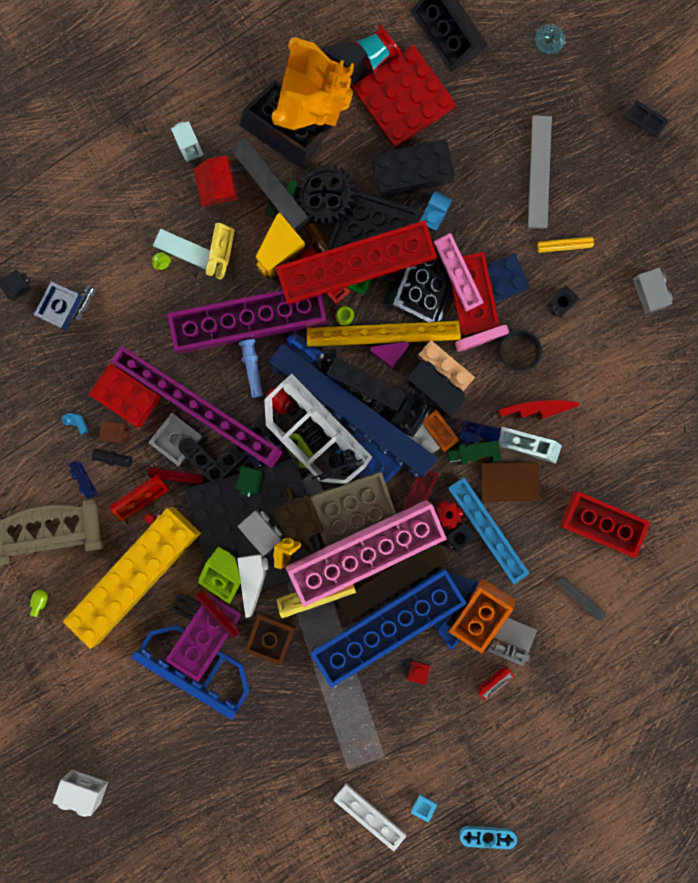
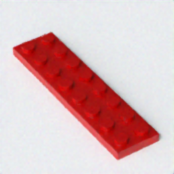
[276,220,437,305]

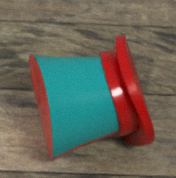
[354,23,402,73]

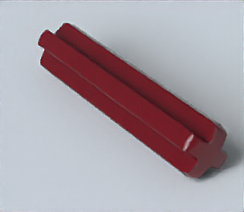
[148,467,205,485]
[195,590,240,638]

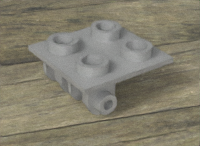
[487,618,537,666]

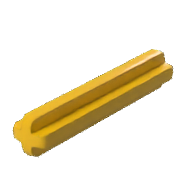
[537,237,594,253]

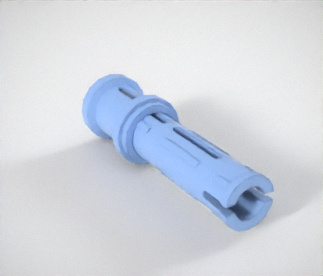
[238,339,264,398]

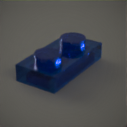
[69,461,99,498]

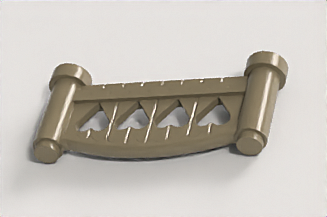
[0,500,105,566]

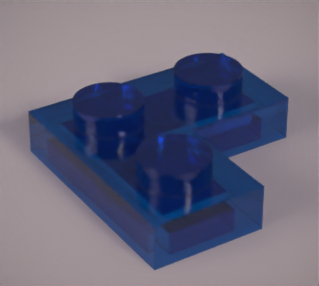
[459,420,501,444]

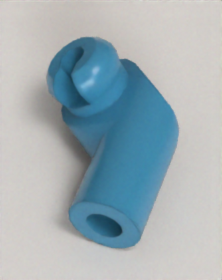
[62,413,90,435]

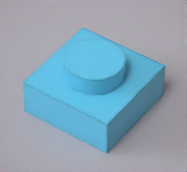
[411,794,437,823]

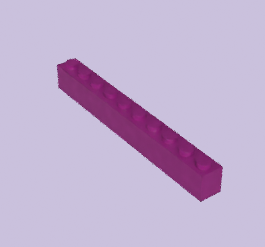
[110,346,283,468]

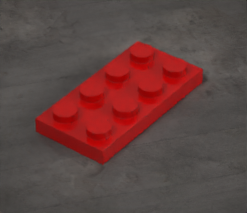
[450,252,500,336]

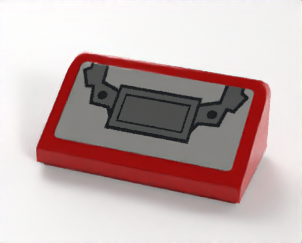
[476,666,514,701]

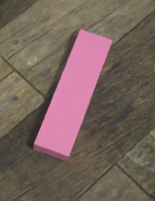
[433,233,484,311]

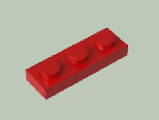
[109,474,169,522]

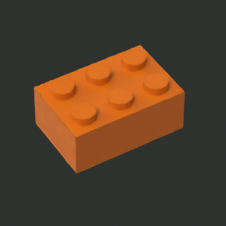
[449,579,515,653]

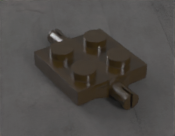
[273,487,324,552]

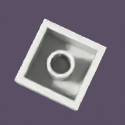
[53,769,108,817]

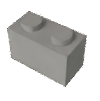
[633,268,673,314]
[238,510,283,556]

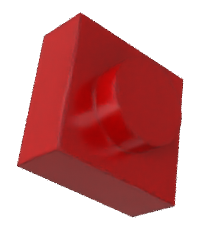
[407,660,431,685]

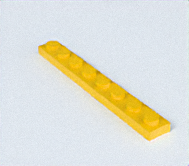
[307,321,461,347]

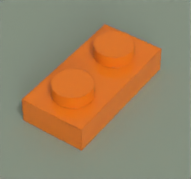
[422,410,459,452]

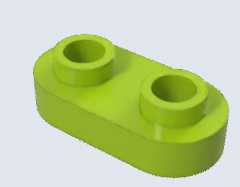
[285,433,314,469]

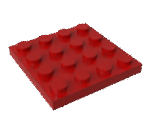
[352,44,457,149]

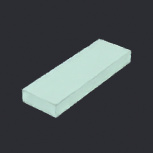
[153,229,210,270]

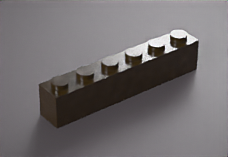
[337,543,449,622]

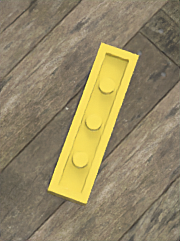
[276,584,356,618]

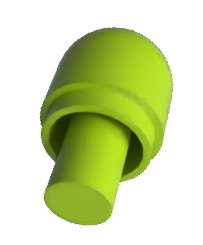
[30,590,48,617]

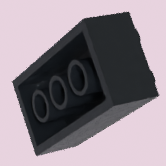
[372,139,455,198]

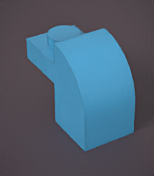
[420,191,452,233]

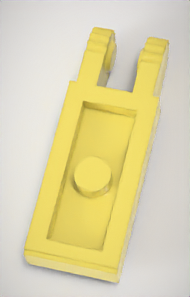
[206,223,235,280]

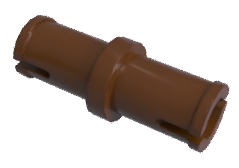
[305,223,331,253]

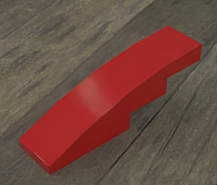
[496,400,580,420]

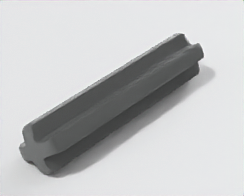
[556,577,605,621]

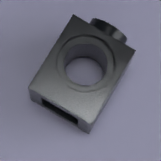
[0,270,32,301]
[547,285,580,318]
[445,522,476,552]

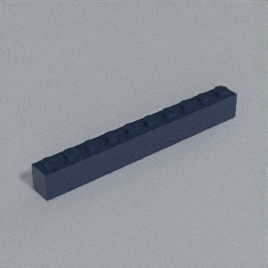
[269,344,438,479]

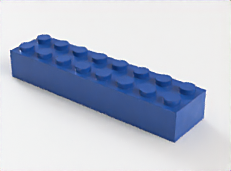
[310,568,467,688]

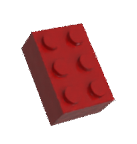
[88,363,162,428]

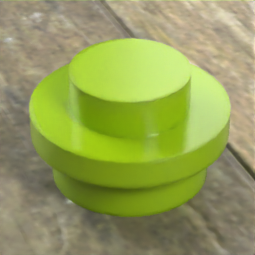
[152,252,171,270]
[335,306,354,325]

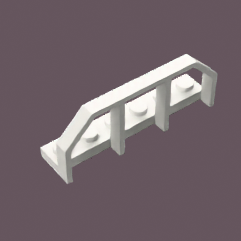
[264,374,372,484]

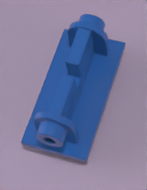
[285,332,322,368]

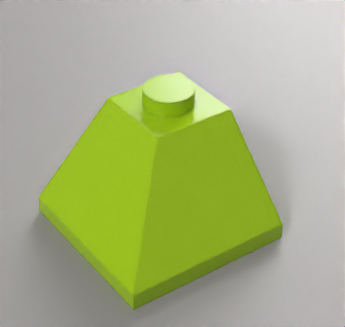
[198,547,241,604]

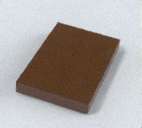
[481,462,540,502]

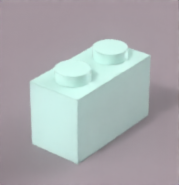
[171,121,203,162]

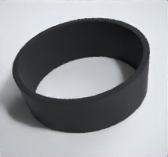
[500,330,542,371]

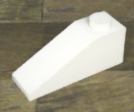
[237,554,269,618]

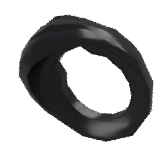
[316,348,337,375]

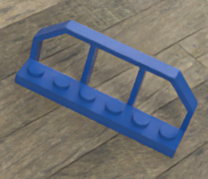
[132,624,250,720]

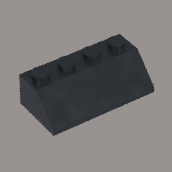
[411,0,488,72]

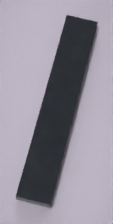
[231,137,310,232]

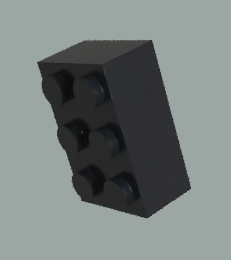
[405,360,467,419]

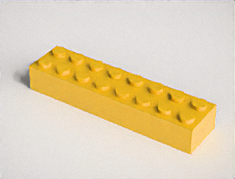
[63,507,201,649]

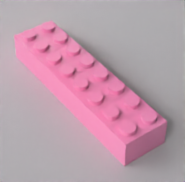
[285,500,446,607]

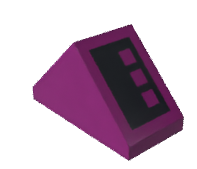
[370,342,409,369]

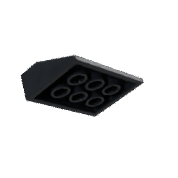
[239,80,333,168]
[382,238,463,322]

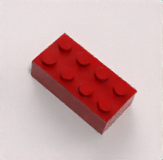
[559,491,651,558]

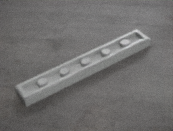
[527,116,552,229]

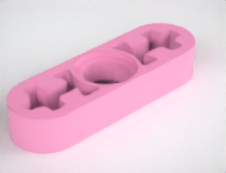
[455,325,510,352]

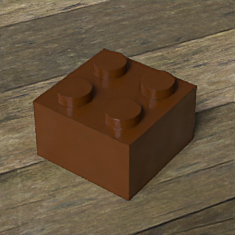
[244,612,296,666]

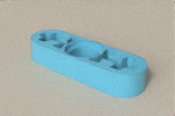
[459,826,517,849]

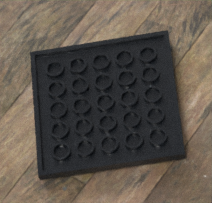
[185,458,322,600]

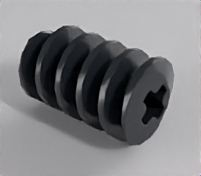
[289,407,326,447]

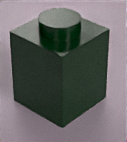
[236,466,264,497]

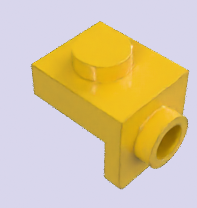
[273,538,301,569]

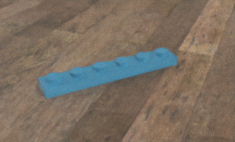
[448,477,530,584]

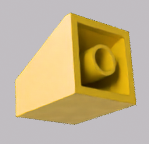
[256,213,306,280]

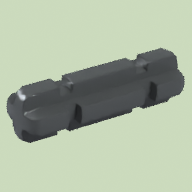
[72,285,96,321]

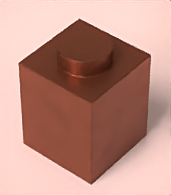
[99,421,131,444]

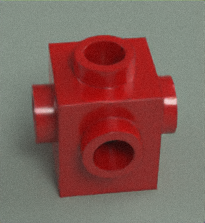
[435,500,463,530]

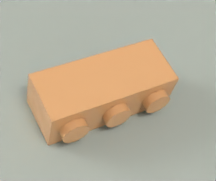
[417,340,475,391]

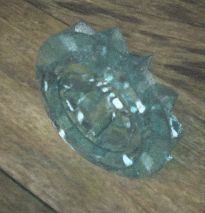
[535,24,565,55]

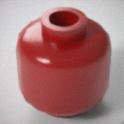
[266,386,295,414]

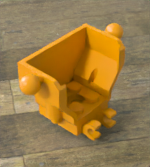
[271,37,354,130]

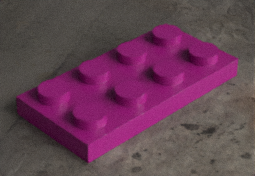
[165,594,242,682]

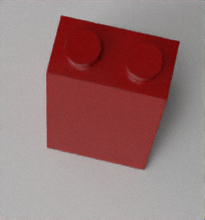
[193,155,239,207]

